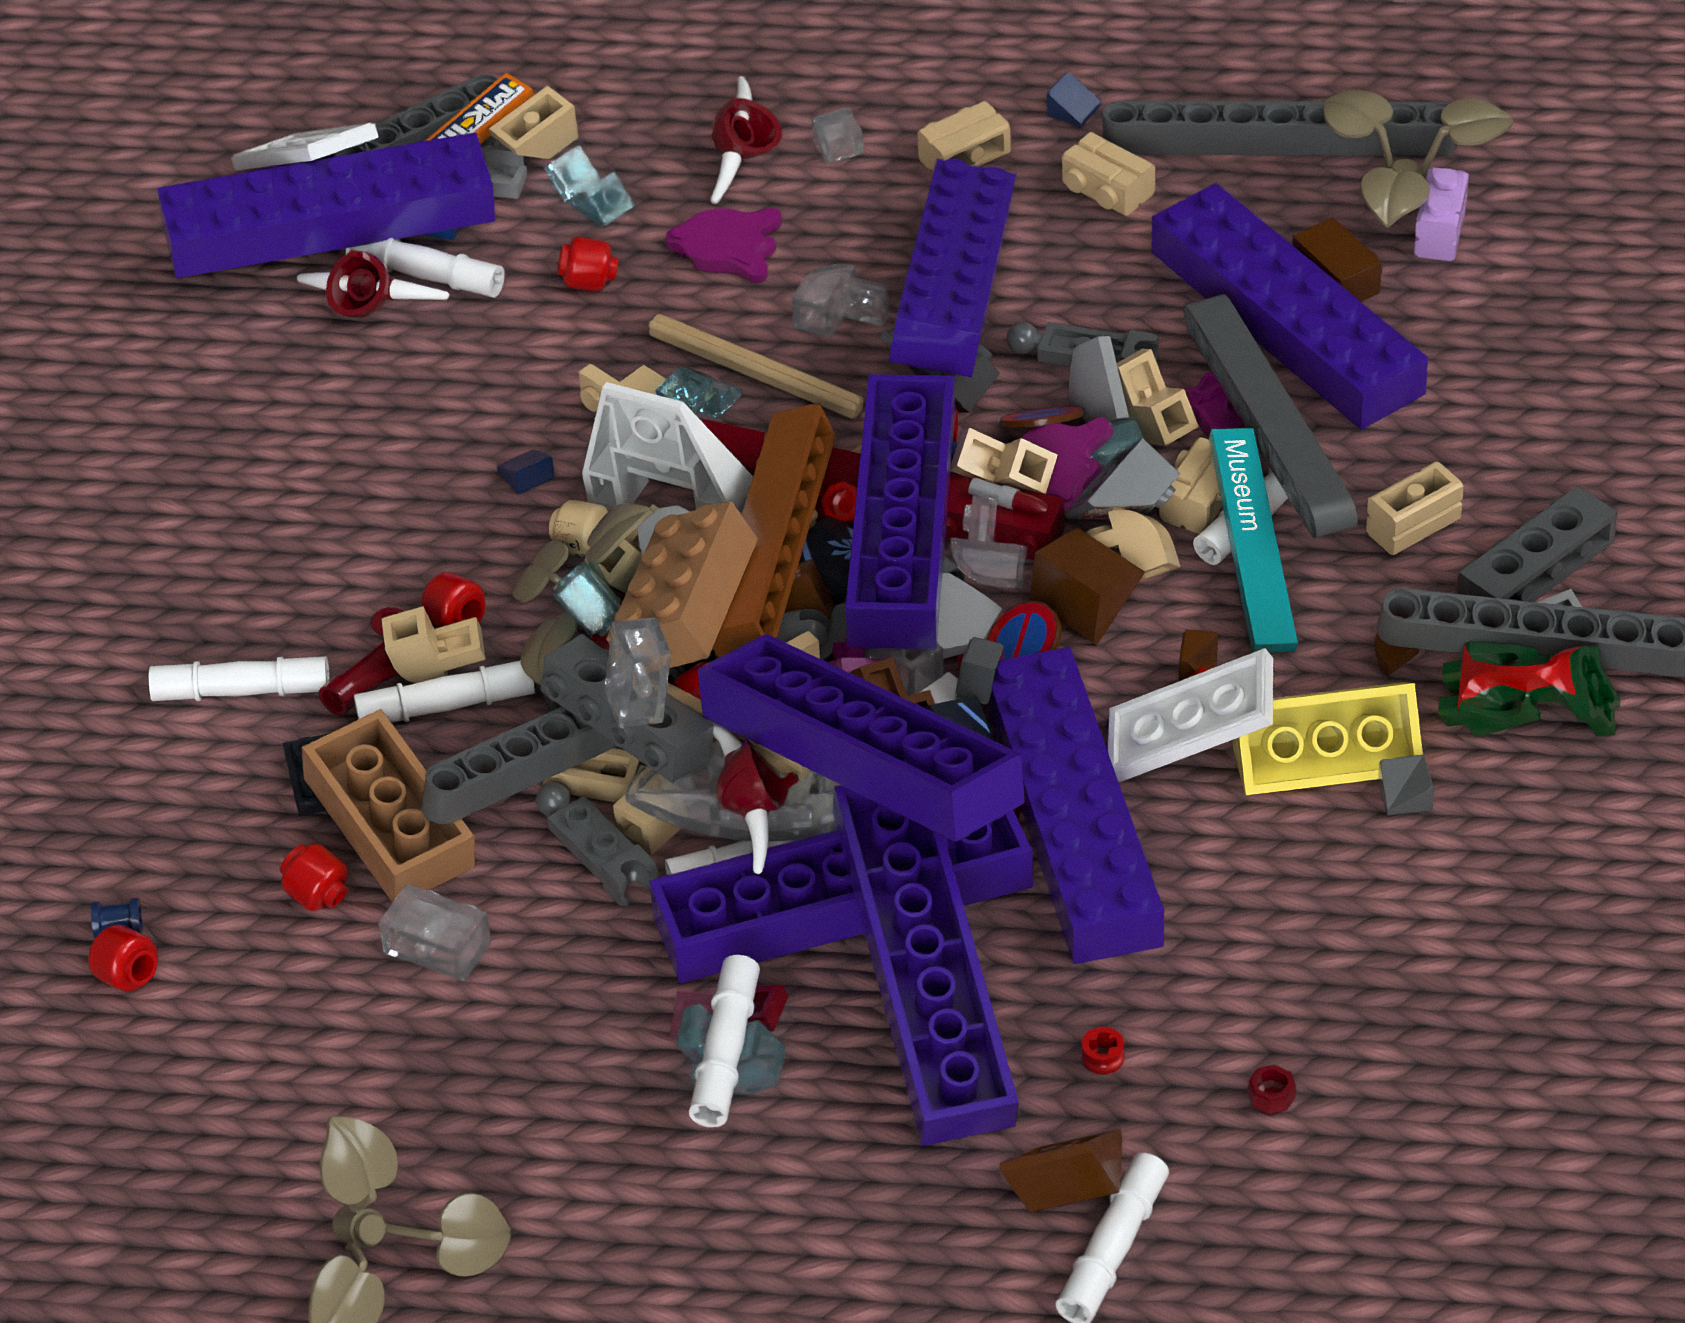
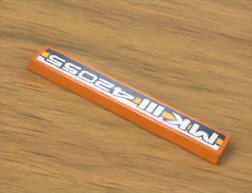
[425,73,534,144]

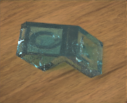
[543,145,635,227]
[656,366,742,419]

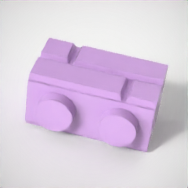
[1414,167,1469,261]

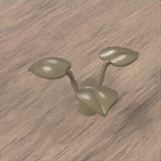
[1323,90,1513,228]
[512,503,655,685]
[308,1116,511,1323]

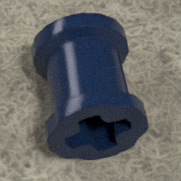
[91,897,143,939]

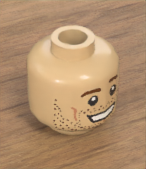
[549,500,608,558]

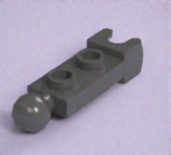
[1006,322,1159,367]
[536,782,658,906]

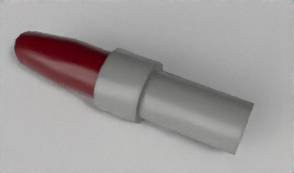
[969,477,1047,515]

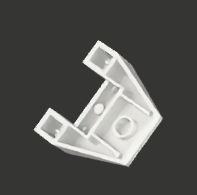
[582,382,753,513]

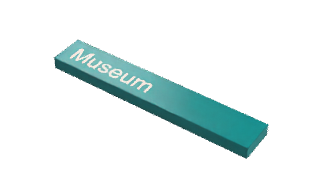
[1209,428,1298,653]

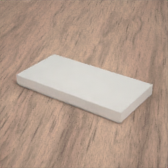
[231,123,378,171]
[1108,648,1273,782]

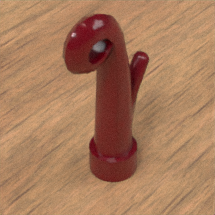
[319,607,404,716]

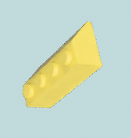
[1232,682,1423,795]

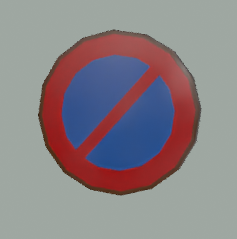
[1000,406,1084,432]
[986,600,1062,659]

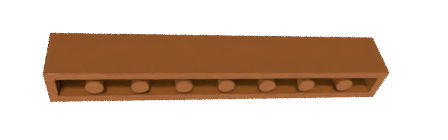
[712,403,836,658]

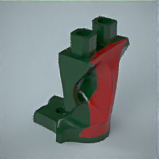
[1438,640,1621,737]

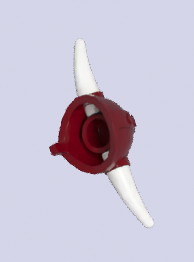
[710,76,782,204]
[297,249,449,318]
[707,719,799,874]

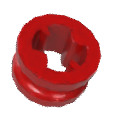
[1081,1027,1124,1075]

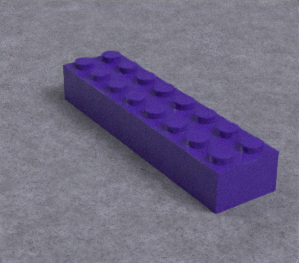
[157,132,495,278]
[889,159,1016,378]
[1152,183,1428,430]
[845,374,955,649]
[698,634,1025,842]
[986,647,1164,965]
[832,785,1019,1146]
[649,810,1033,984]

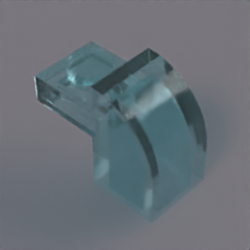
[676,1003,786,1095]

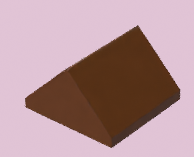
[1029,528,1145,645]
[999,1128,1123,1213]

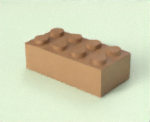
[606,500,758,675]
[302,709,475,907]

